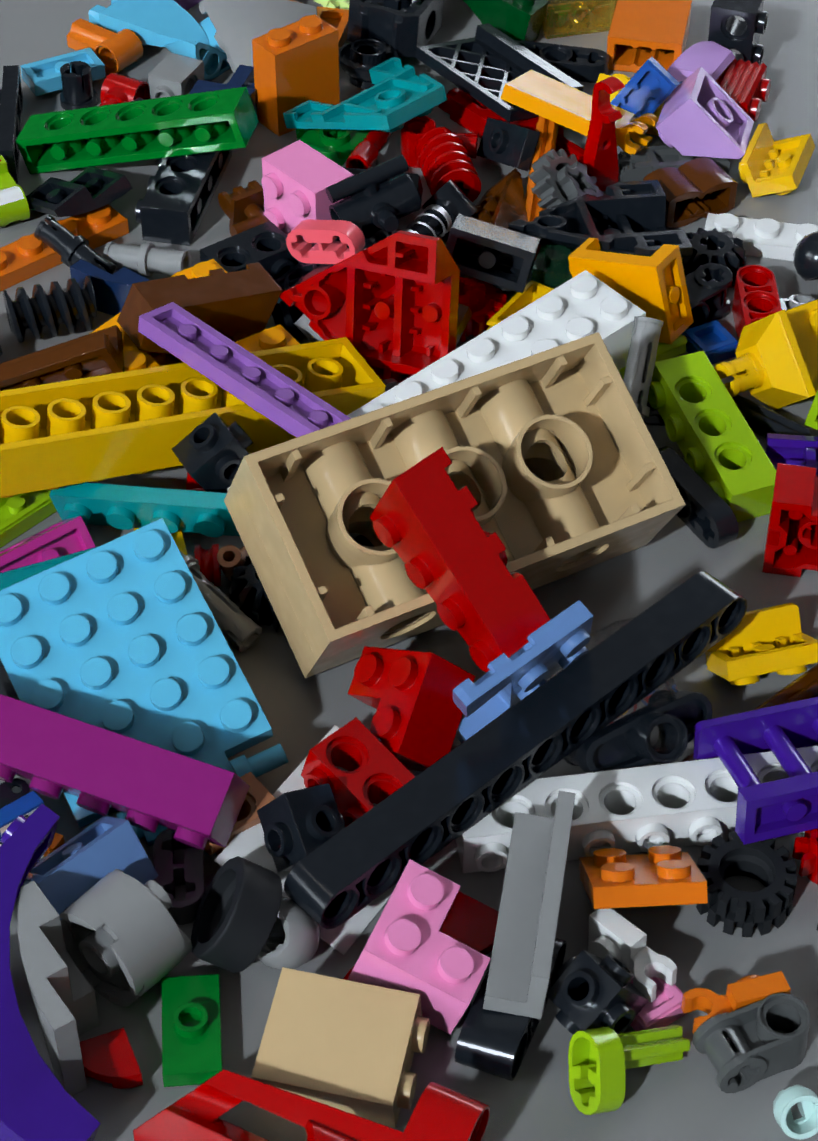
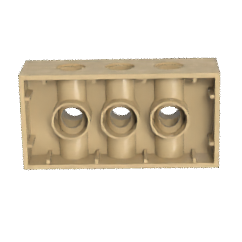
[224,332,686,678]

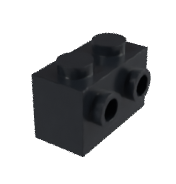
[446,214,540,293]

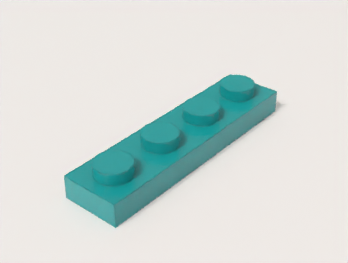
[49,482,240,537]

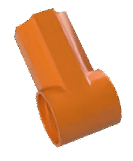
[66,18,144,75]

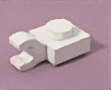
[588,908,677,1003]

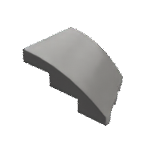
[199,0,317,73]
[17,880,100,1096]

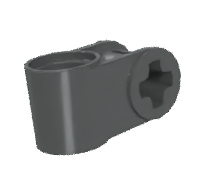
[692,993,811,1093]

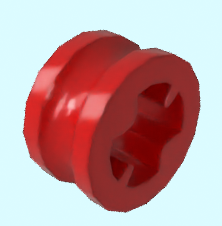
[194,544,221,587]

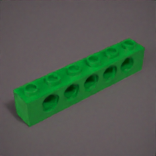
[15,87,258,174]

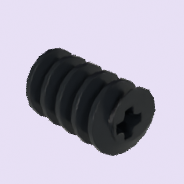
[3,276,97,343]

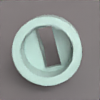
[773,1084,818,1140]

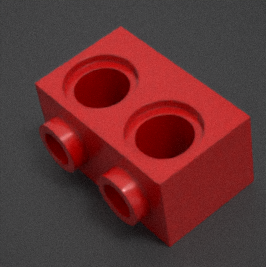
[301,717,415,827]

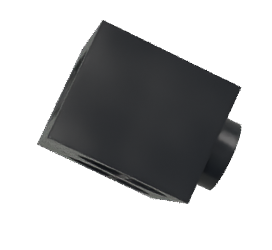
[708,0,768,65]
[200,221,299,280]

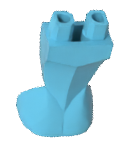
[88,0,231,80]

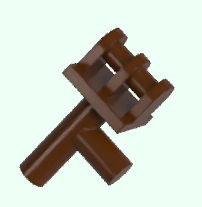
[218,180,269,236]

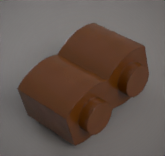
[643,158,738,228]

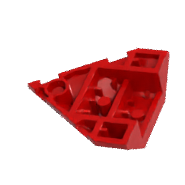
[279,230,460,383]

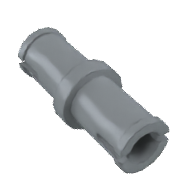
[103,242,191,276]

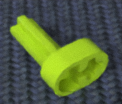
[568,1025,690,1115]

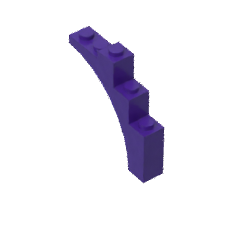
[0,803,101,1141]

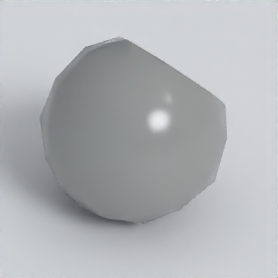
[257,898,321,970]

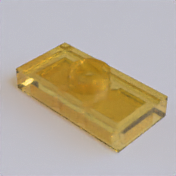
[543,0,617,39]

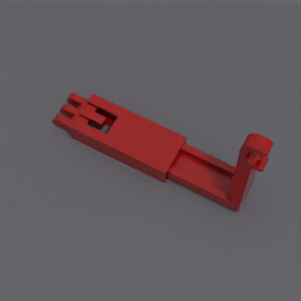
[438,76,625,192]

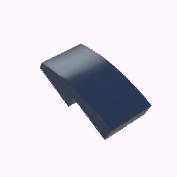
[70,259,149,316]

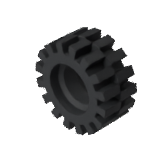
[696,831,798,937]

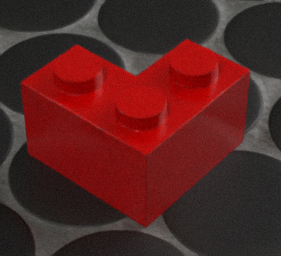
[348,646,475,772]

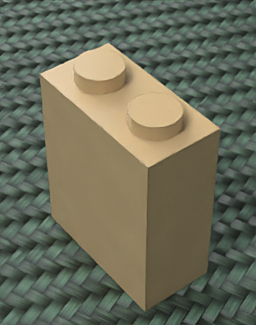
[251,967,430,1128]

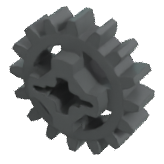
[529,149,604,209]

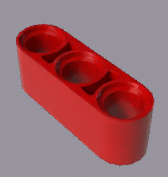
[732,265,782,341]

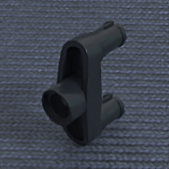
[564,689,713,773]

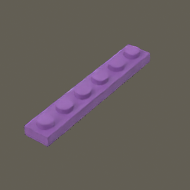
[138,302,351,438]

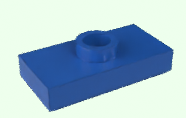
[610,57,680,140]

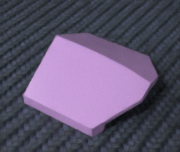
[667,41,735,82]

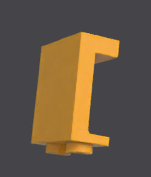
[568,237,694,344]

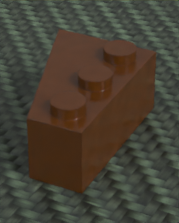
[117,262,282,354]

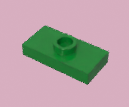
[162,974,223,1087]

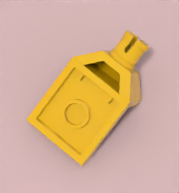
[714,299,818,410]

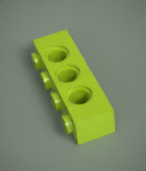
[648,350,776,522]

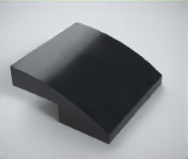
[26,166,133,217]

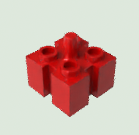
[762,463,818,577]

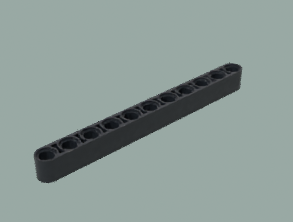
[284,571,747,930]

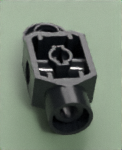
[339,0,444,89]

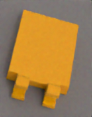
[500,69,659,154]

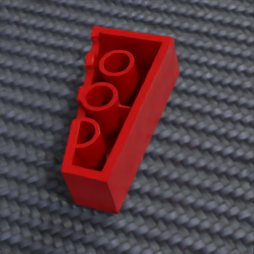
[369,447,551,672]

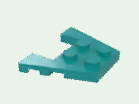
[283,57,447,132]

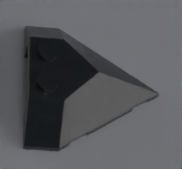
[508,180,693,270]

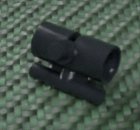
[326,155,422,235]

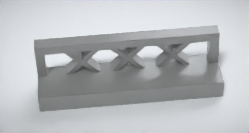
[483,791,576,1019]

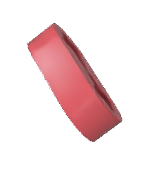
[286,219,365,264]

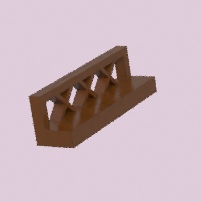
[0,325,124,391]

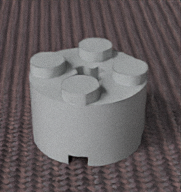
[60,869,193,1007]

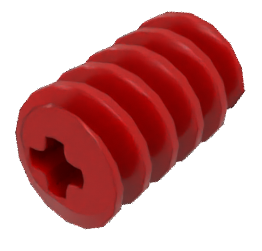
[415,127,482,202]

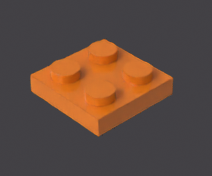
[579,845,708,909]

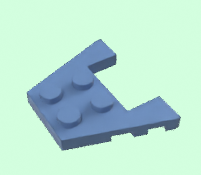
[452,600,593,743]

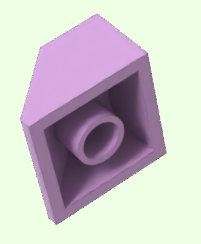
[655,67,754,159]

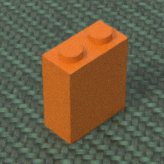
[607,0,692,73]
[252,14,340,136]

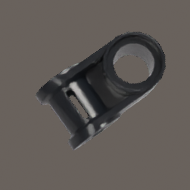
[685,263,733,330]

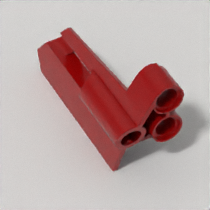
[133,1069,490,1141]

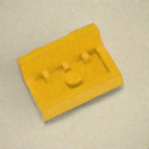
[739,123,815,198]
[705,603,818,686]

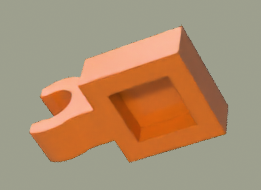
[681,971,791,1035]

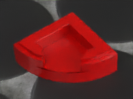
[80,1027,143,1089]

